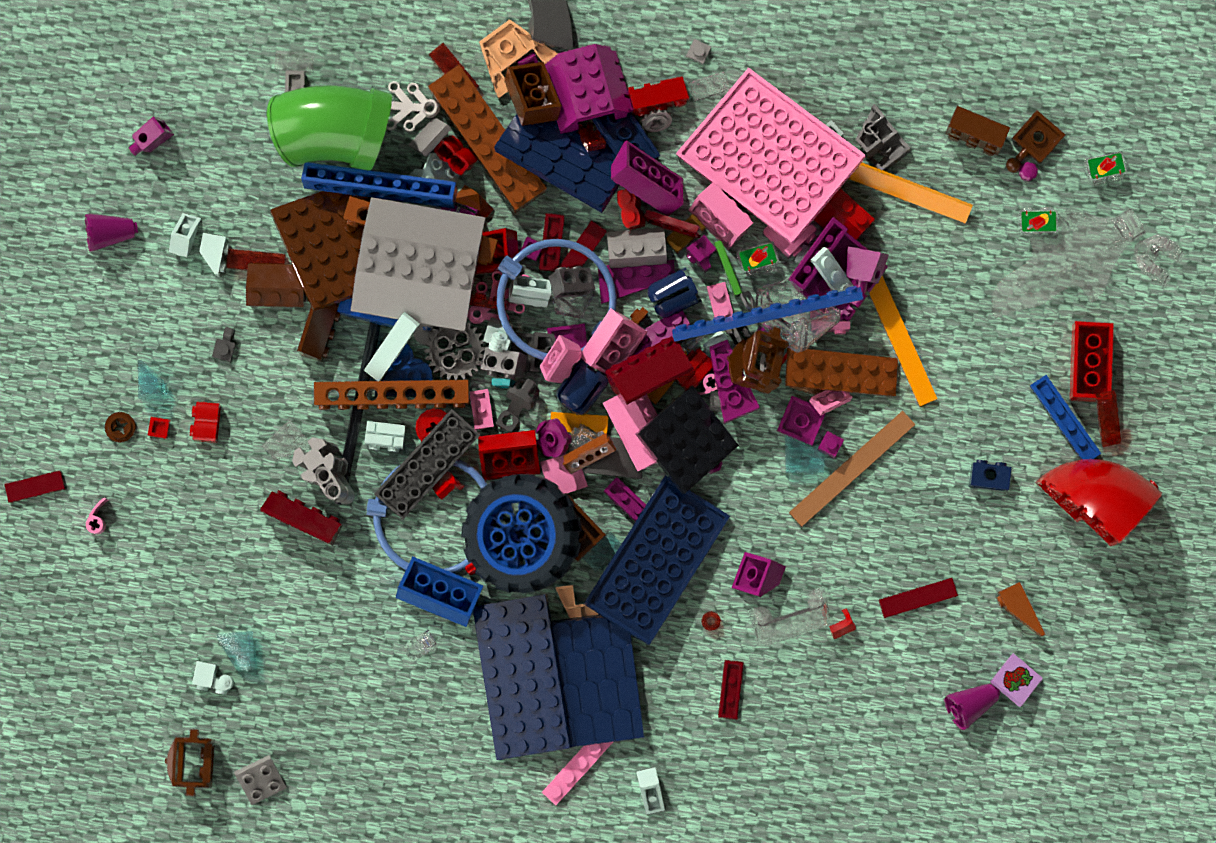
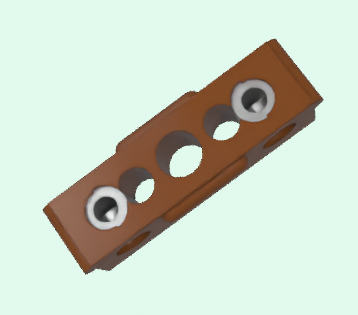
[563,431,616,474]

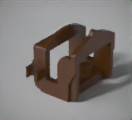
[727,326,789,394]
[165,729,215,796]

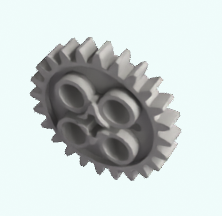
[424,322,485,380]

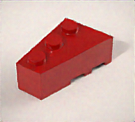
[628,76,689,118]

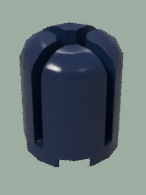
[648,267,702,318]
[556,360,609,415]

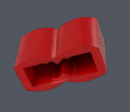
[434,135,478,175]
[617,189,646,230]
[190,402,221,443]

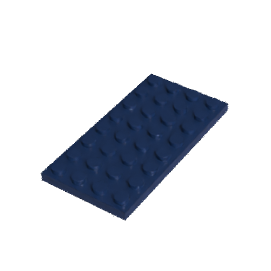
[584,475,730,646]
[473,594,572,760]

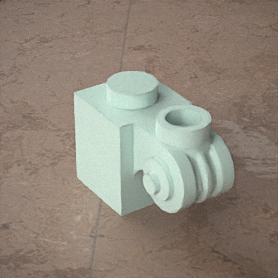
[483,317,513,352]
[192,661,234,695]

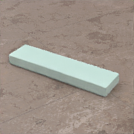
[364,312,420,381]

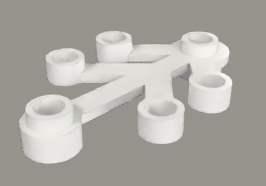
[387,81,440,132]

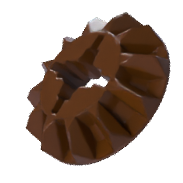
[105,412,136,443]

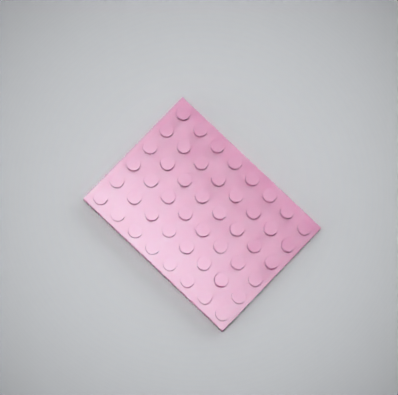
[676,68,866,244]

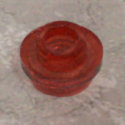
[701,611,721,631]

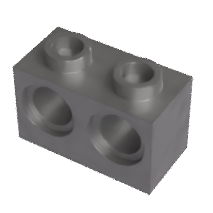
[549,266,595,298]
[481,347,527,380]

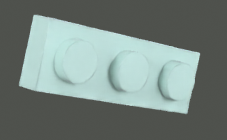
[811,247,854,292]

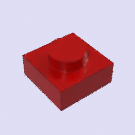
[147,417,171,439]

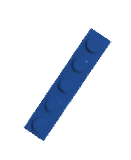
[1030,375,1101,460]

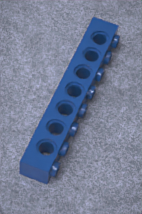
[301,162,458,209]

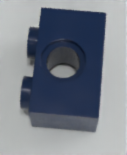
[969,460,1012,491]

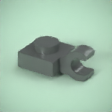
[212,327,236,362]

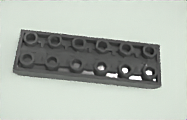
[374,409,481,520]

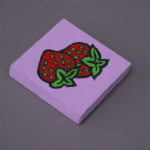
[990,653,1043,707]

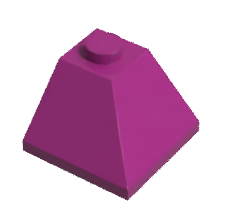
[731,552,786,597]

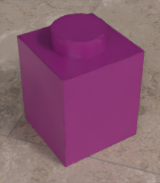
[817,431,844,459]

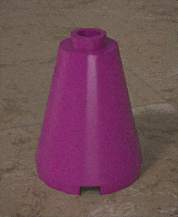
[85,213,138,251]
[944,683,1000,730]

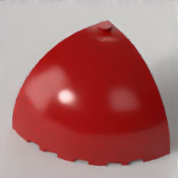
[1035,459,1162,547]

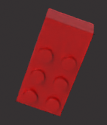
[1069,321,1114,403]

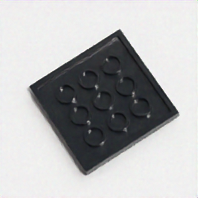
[635,386,739,494]

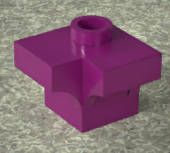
[686,235,716,273]

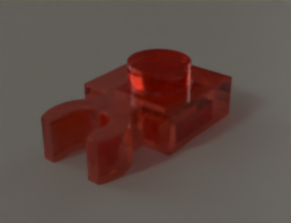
[578,122,606,152]

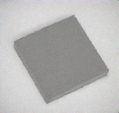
[409,117,452,156]

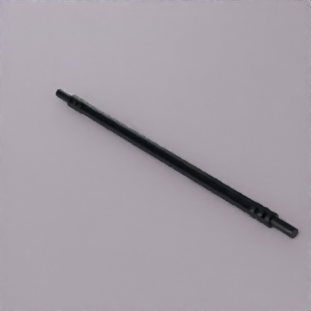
[335,322,381,505]

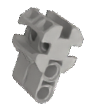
[292,438,355,505]

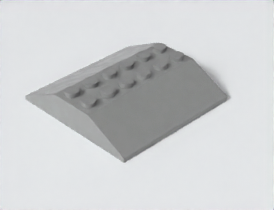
[351,197,485,331]

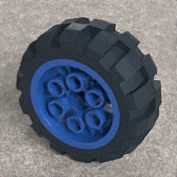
[461,474,582,594]

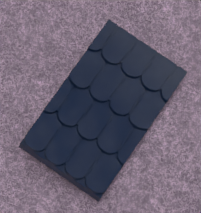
[494,113,620,213]
[552,614,644,747]

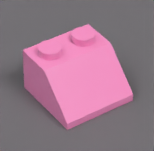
[540,335,582,383]

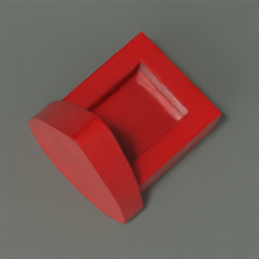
[432,471,465,500]
[829,608,856,640]

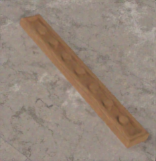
[789,410,915,527]

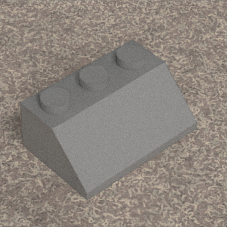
[607,228,667,268]

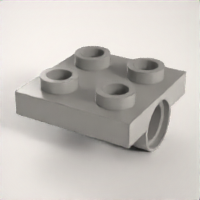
[235,755,287,805]

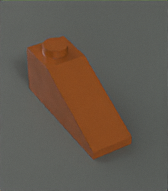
[996,582,1045,637]

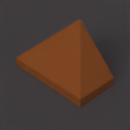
[456,185,494,219]

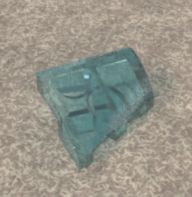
[217,631,257,672]

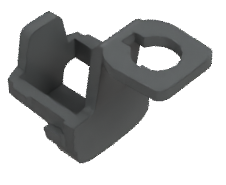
[725,291,757,345]
[496,378,540,433]

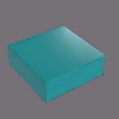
[491,378,516,389]

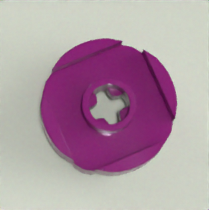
[536,418,572,458]

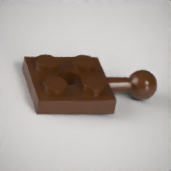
[1006,110,1065,173]

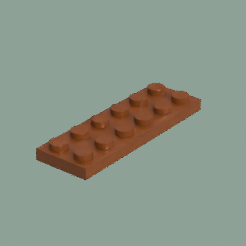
[785,347,898,397]

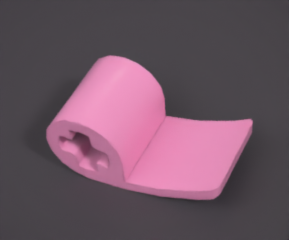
[699,374,717,395]
[86,498,108,535]

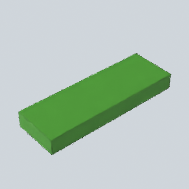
[714,240,742,298]

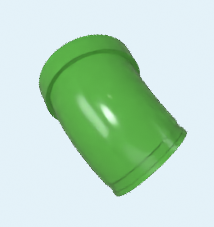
[267,85,392,171]

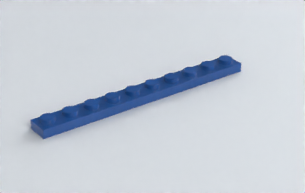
[672,286,863,342]

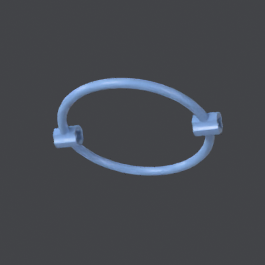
[497,239,617,360]
[366,459,501,574]

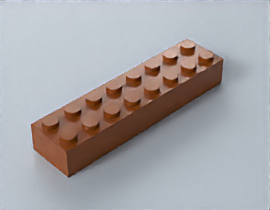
[428,65,547,213]

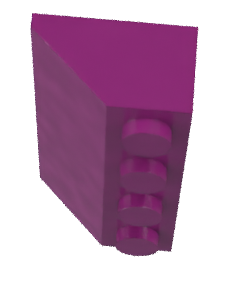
[611,140,683,216]

